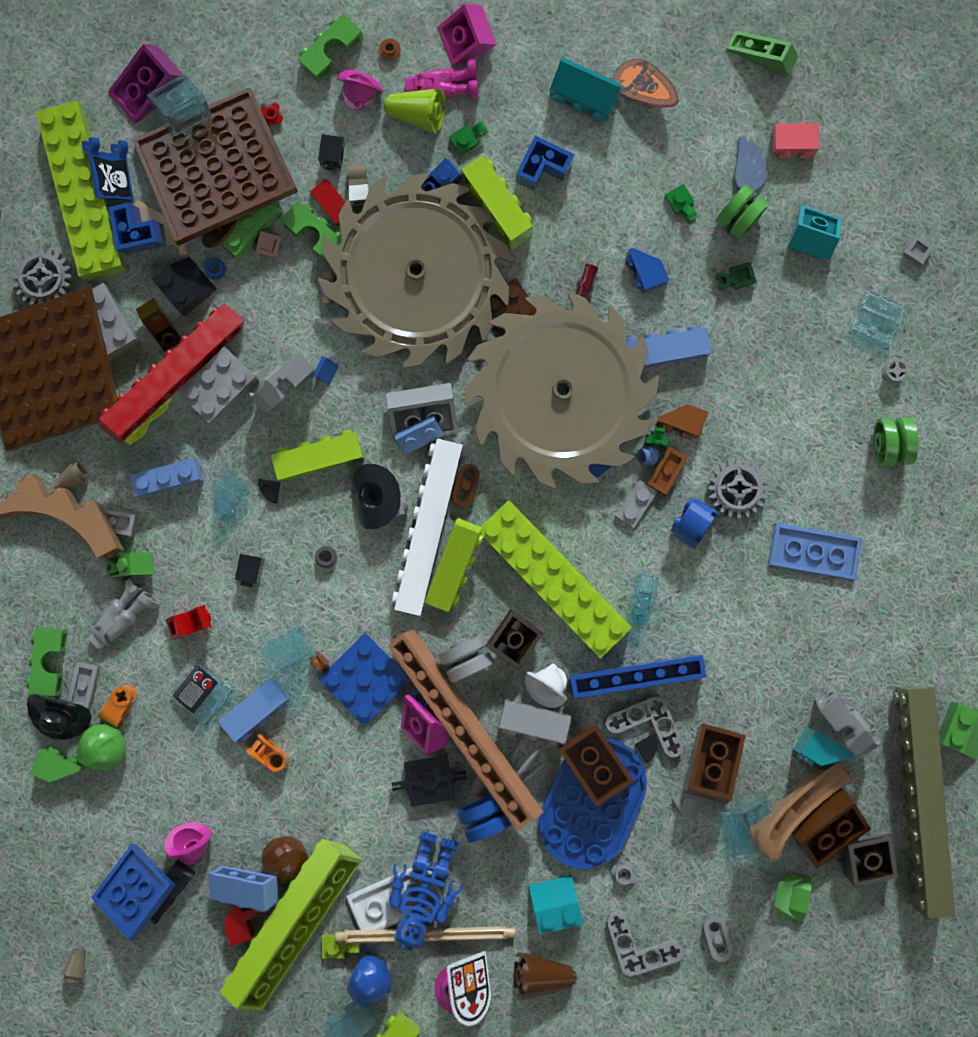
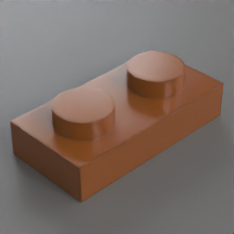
[647,446,688,495]

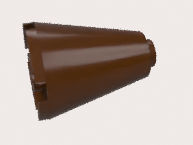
[513,952,577,1000]

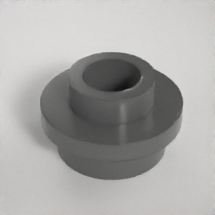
[315,546,337,568]

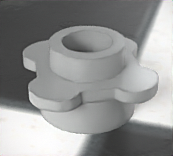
[611,861,636,887]

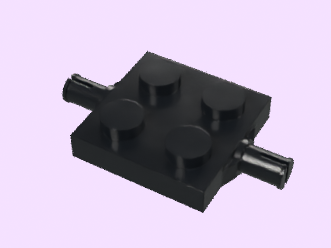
[391,755,467,807]

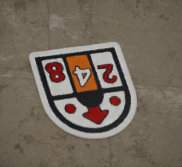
[447,951,491,1026]

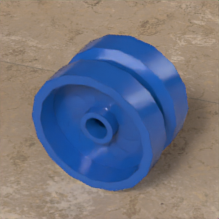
[456,795,512,843]

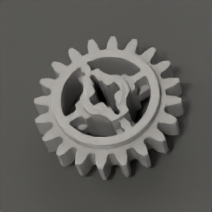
[11,247,74,306]
[707,458,769,519]

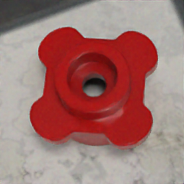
[260,103,284,127]

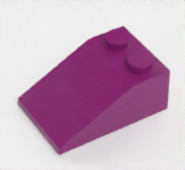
[107,44,185,124]

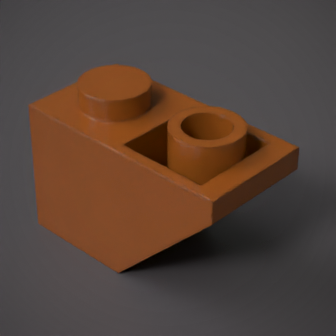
[656,404,708,440]

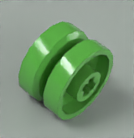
[714,184,770,241]
[873,417,918,467]

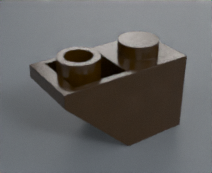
[136,298,182,352]

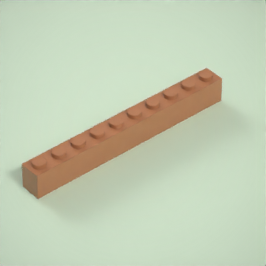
[388,630,543,831]

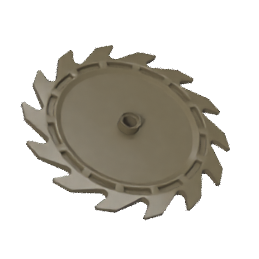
[318,173,514,368]
[464,292,659,489]

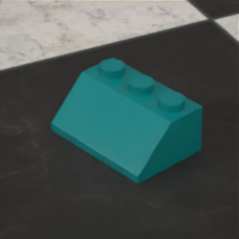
[549,57,622,122]

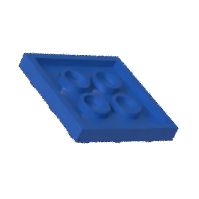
[318,633,411,726]
[91,843,176,941]

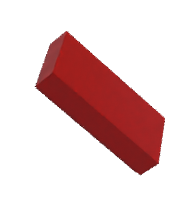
[310,178,354,226]

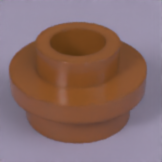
[379,38,401,60]

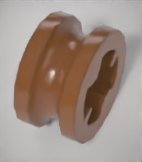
[310,651,331,673]

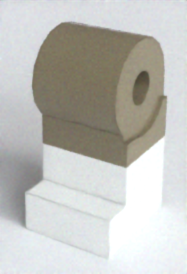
[348,163,369,206]

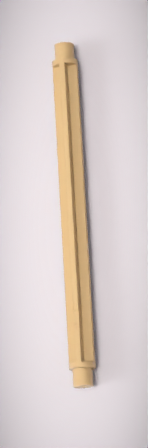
[336,926,515,944]

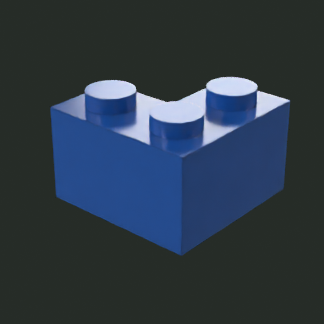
[516,135,574,191]
[108,203,167,255]

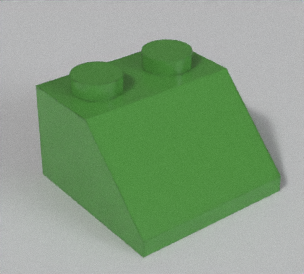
[939,702,978,760]

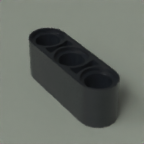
[150,859,196,925]

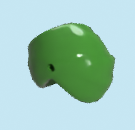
[76,724,126,772]

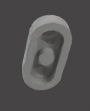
[703,915,733,962]

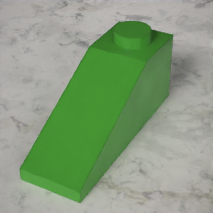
[726,30,798,76]

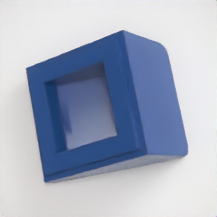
[314,356,339,385]

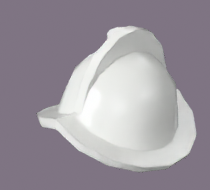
[525,664,567,708]

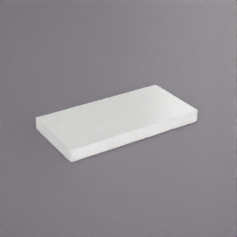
[346,864,443,930]

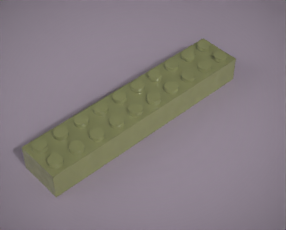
[893,685,956,919]

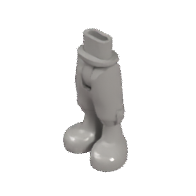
[88,577,160,650]

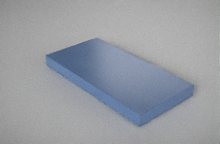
[768,523,862,581]

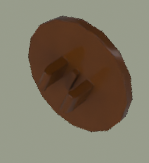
[202,220,236,248]

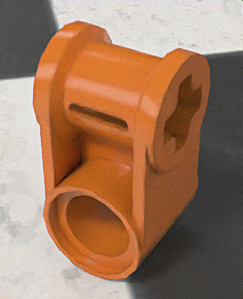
[98,685,137,728]
[246,732,289,772]

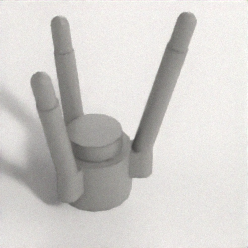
[509,739,545,784]

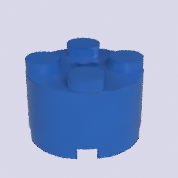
[670,498,718,549]

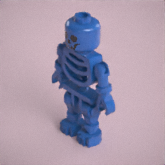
[389,831,463,951]

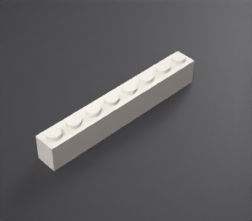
[391,438,463,616]

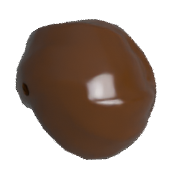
[262,836,309,885]

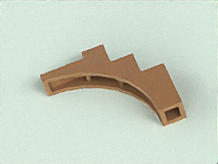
[0,475,124,560]
[749,761,852,861]

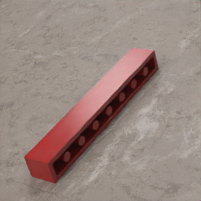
[99,303,244,445]

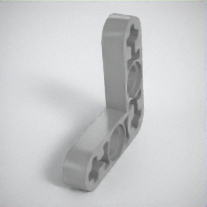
[605,696,684,758]
[607,911,684,976]

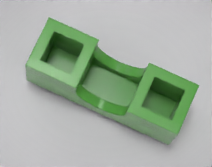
[298,14,363,83]
[280,201,342,267]
[221,203,282,262]
[26,627,68,696]

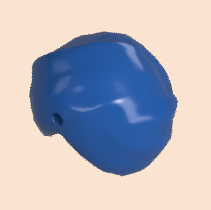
[347,956,392,1007]

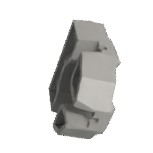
[249,352,315,413]
[815,685,880,758]

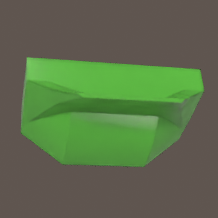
[773,872,812,923]

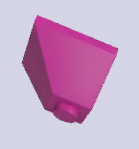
[401,694,450,755]

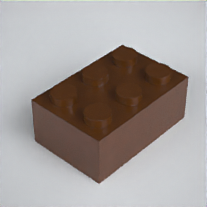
[557,723,634,807]
[683,723,746,804]
[791,788,871,869]

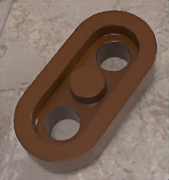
[452,464,480,507]

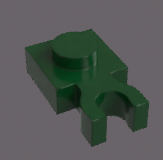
[715,262,757,291]

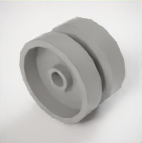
[438,634,495,683]

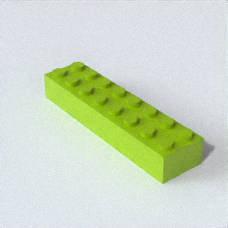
[36,100,127,282]
[480,500,632,658]
[220,838,362,1011]

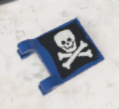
[82,137,134,201]

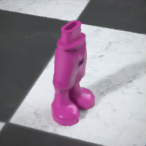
[405,59,479,100]

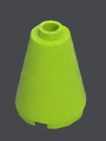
[384,89,445,134]

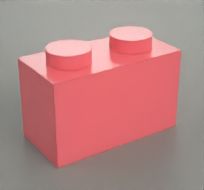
[772,123,820,159]

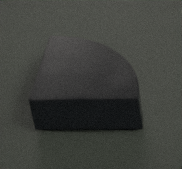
[258,479,281,504]
[635,733,657,764]

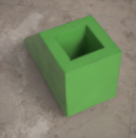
[105,552,154,578]
[29,745,86,783]

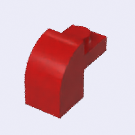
[165,605,211,640]
[225,905,270,947]

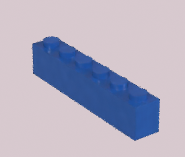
[569,654,707,698]

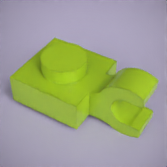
[322,934,361,959]

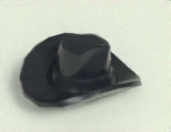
[352,464,401,529]
[27,694,92,740]

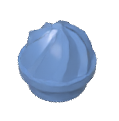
[637,445,660,467]

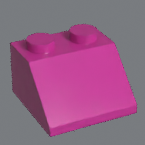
[437,4,497,66]

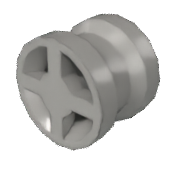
[882,360,908,384]

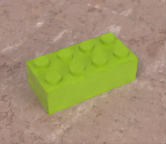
[461,155,534,252]

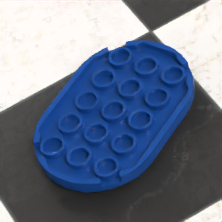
[539,738,647,869]

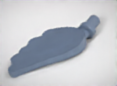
[734,137,768,204]

